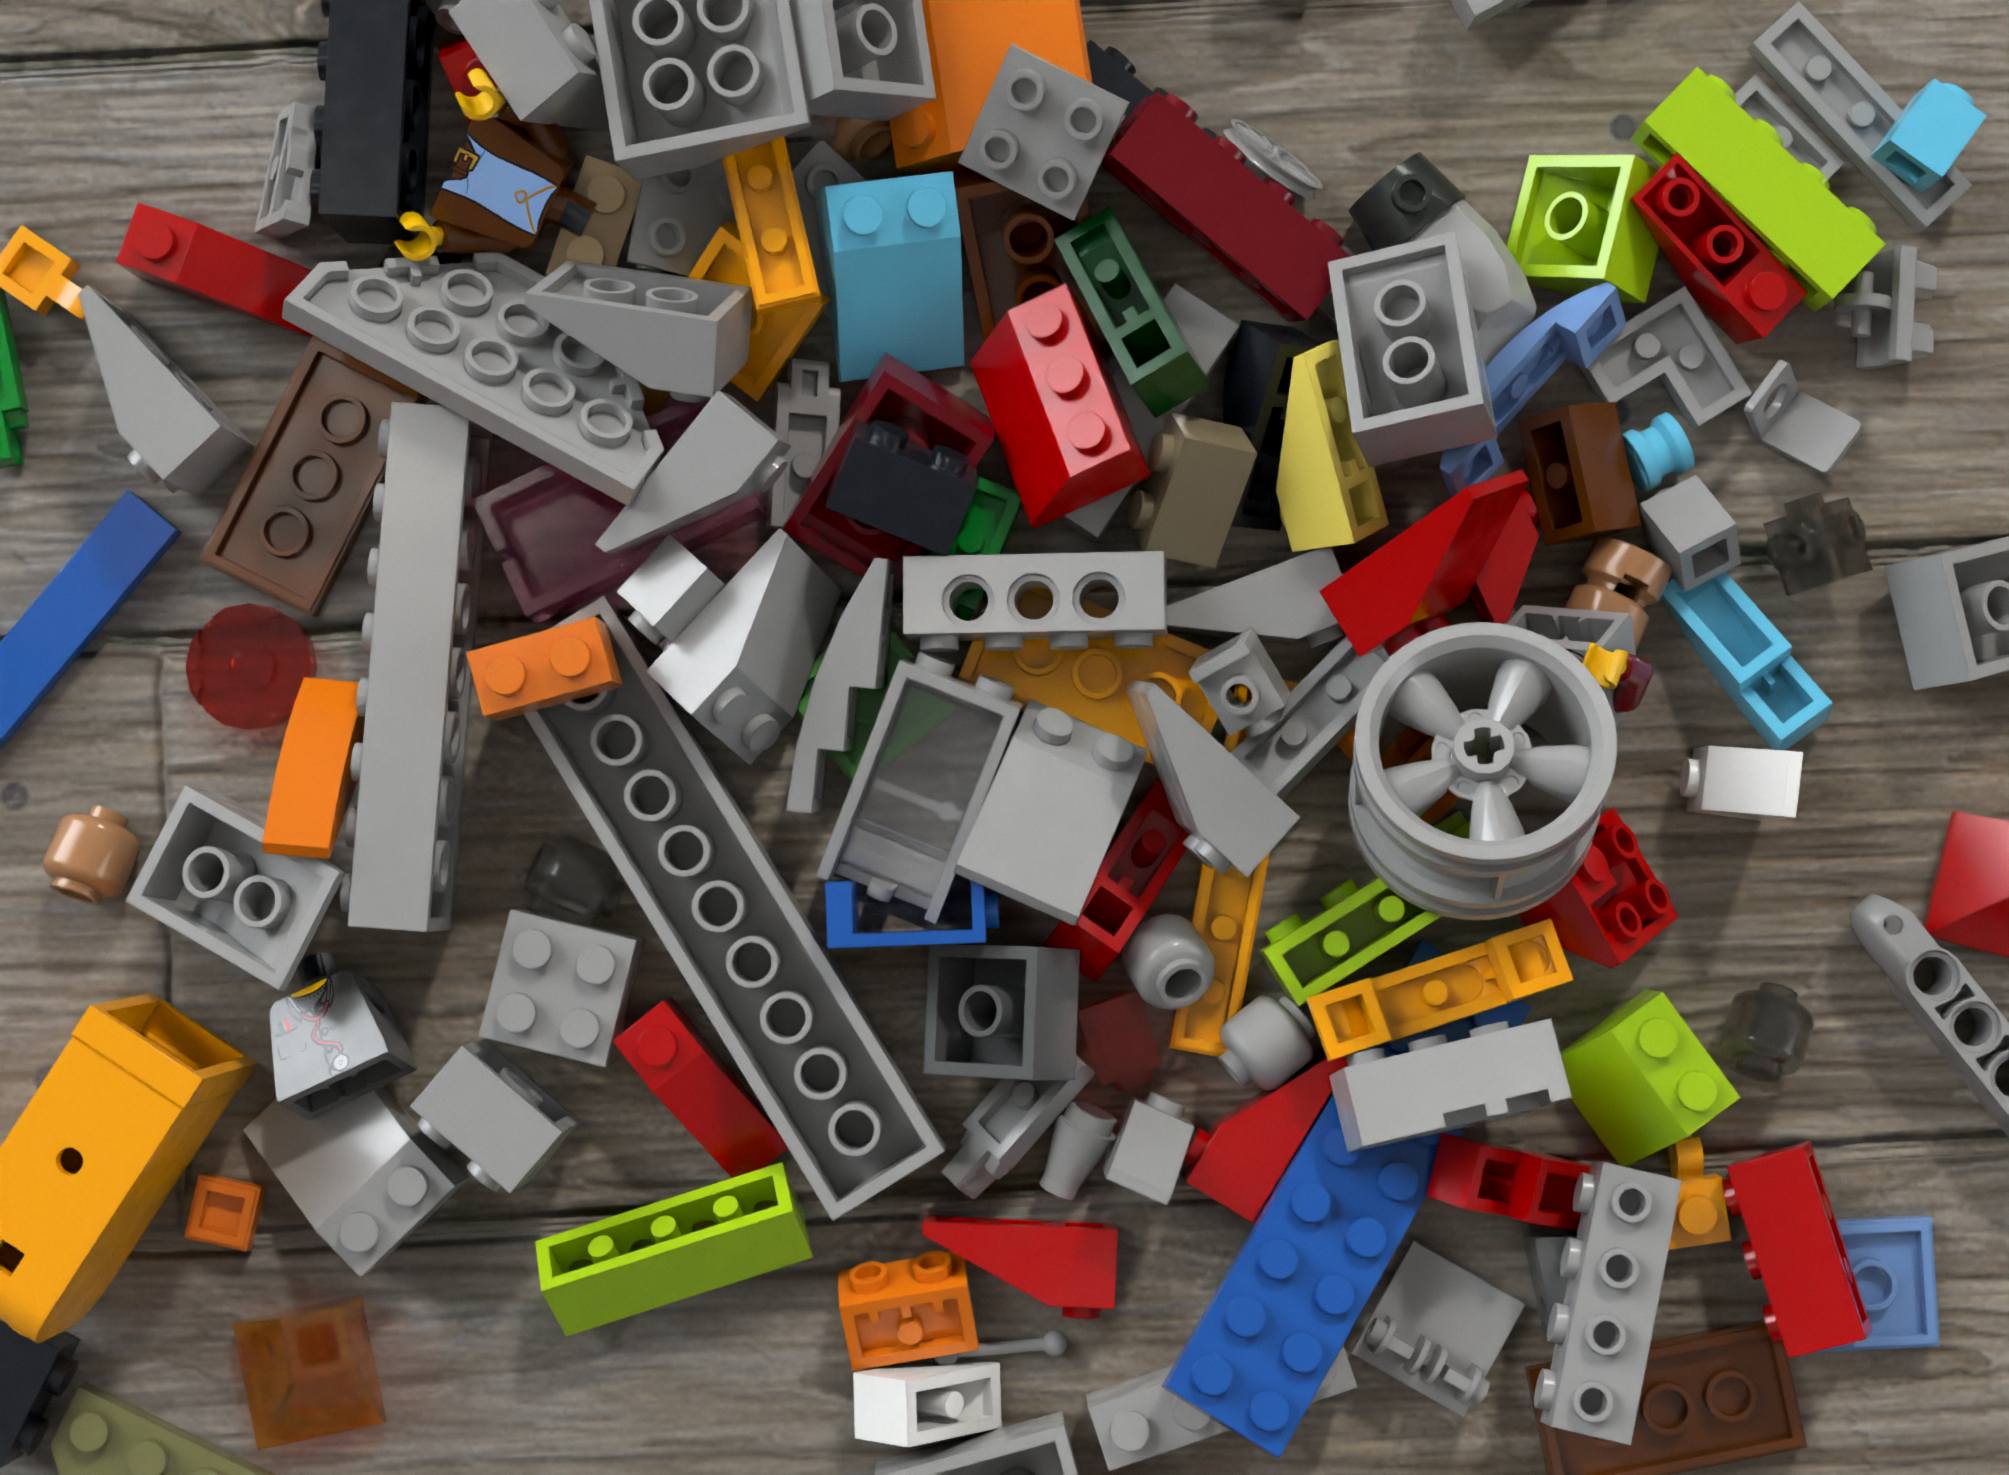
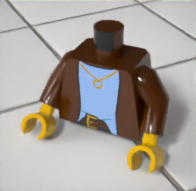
[394,68,597,261]

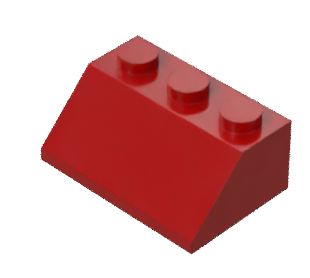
[970,283,1151,529]

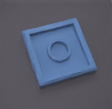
[1812,1215,1940,1353]

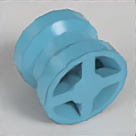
[1622,412,1695,492]

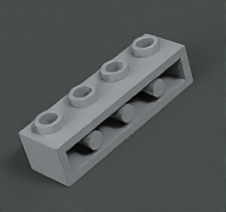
[1534,1162,1682,1445]

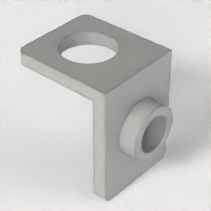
[1744,360,1862,476]

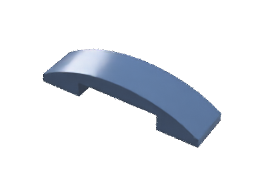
[1440,282,1626,498]

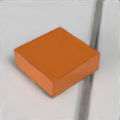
[184,1173,267,1252]

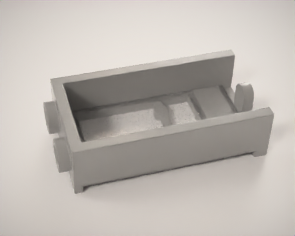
[816,651,1025,924]

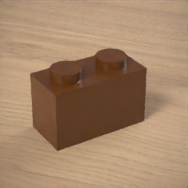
[1518,402,1642,546]

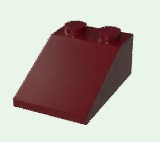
[782,352,994,590]

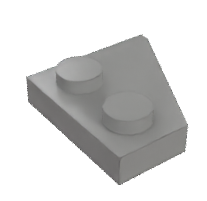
[254,101,322,240]

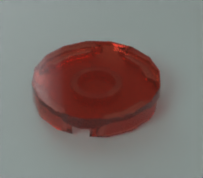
[185,603,318,731]

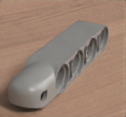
[1850,894,2009,1138]

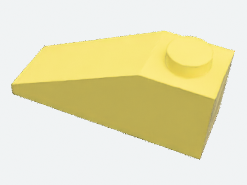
[1276,339,1389,552]

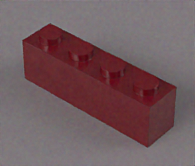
[1101,92,1351,322]

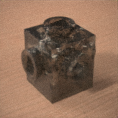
[1763,492,1873,596]

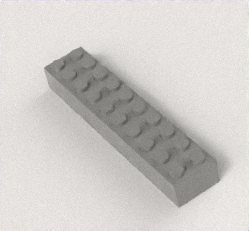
[524,596,946,1221]

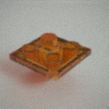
[232,1294,387,1450]

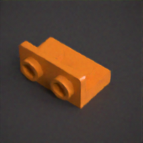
[838,1251,979,1371]

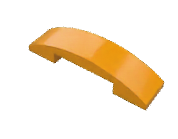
[1306,918,1574,1062]

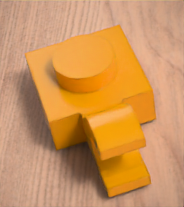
[0,225,86,322]
[1666,1134,1731,1250]

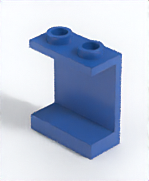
[825,881,999,948]

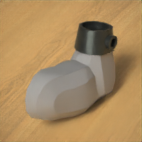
[1348,152,1537,476]

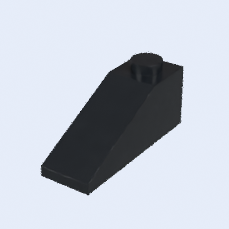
[1223,320,1321,531]

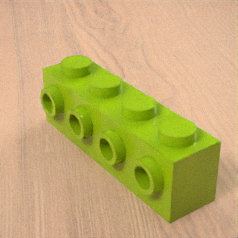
[1630,67,1886,313]
[1259,810,1470,1006]
[535,1162,813,1337]

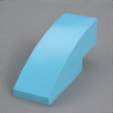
[1660,572,1833,751]

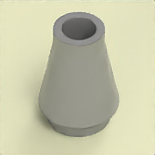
[1039,1099,1117,1200]

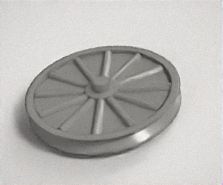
[1223,118,1323,199]

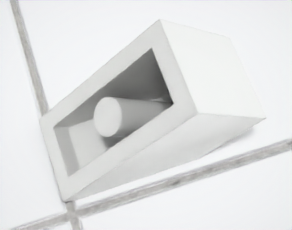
[1680,746,1803,821]
[853,1362,1002,1447]

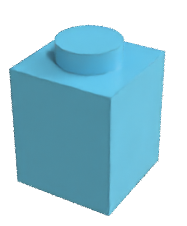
[1870,78,1987,193]

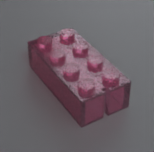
[471,398,767,623]

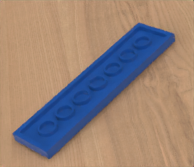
[1161,940,1531,1458]

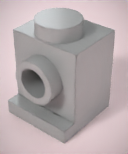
[1188,628,1291,738]

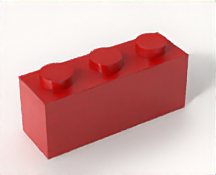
[1722,1141,1872,1358]

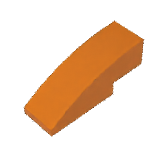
[262,677,365,859]

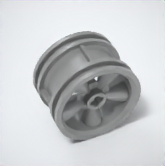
[1348,622,1617,920]

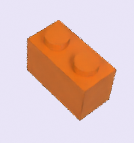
[466,617,623,721]

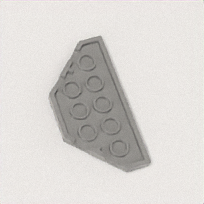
[282,252,664,507]

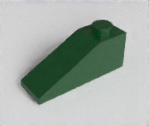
[1054,206,1211,418]

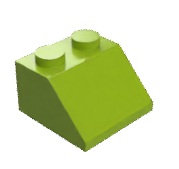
[1507,154,1659,303]
[1560,989,1741,1167]

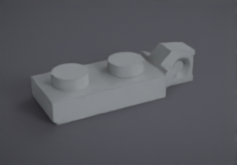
[941,1055,1096,1200]

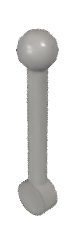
[934,1331,1067,1365]

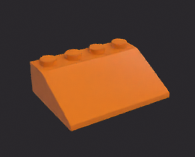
[889,0,1093,175]

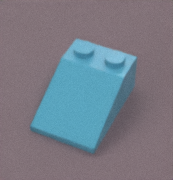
[814,171,965,382]

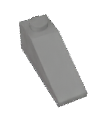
[595,390,791,556]
[1167,547,1346,649]

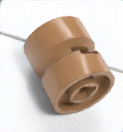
[1563,536,1673,651]

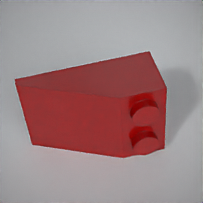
[1319,469,1529,657]

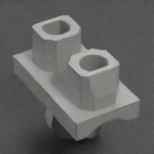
[1834,245,1937,370]

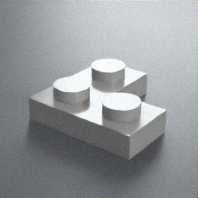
[1579,286,1752,430]

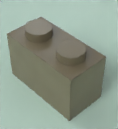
[1128,412,1258,568]

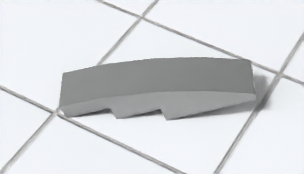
[786,558,897,814]

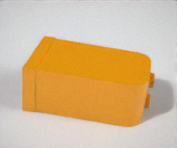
[0,993,258,1344]

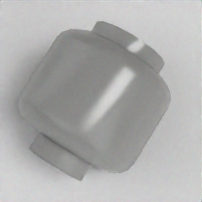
[1122,914,1215,1010]
[1218,995,1316,1091]

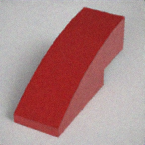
[1426,1132,1590,1231]

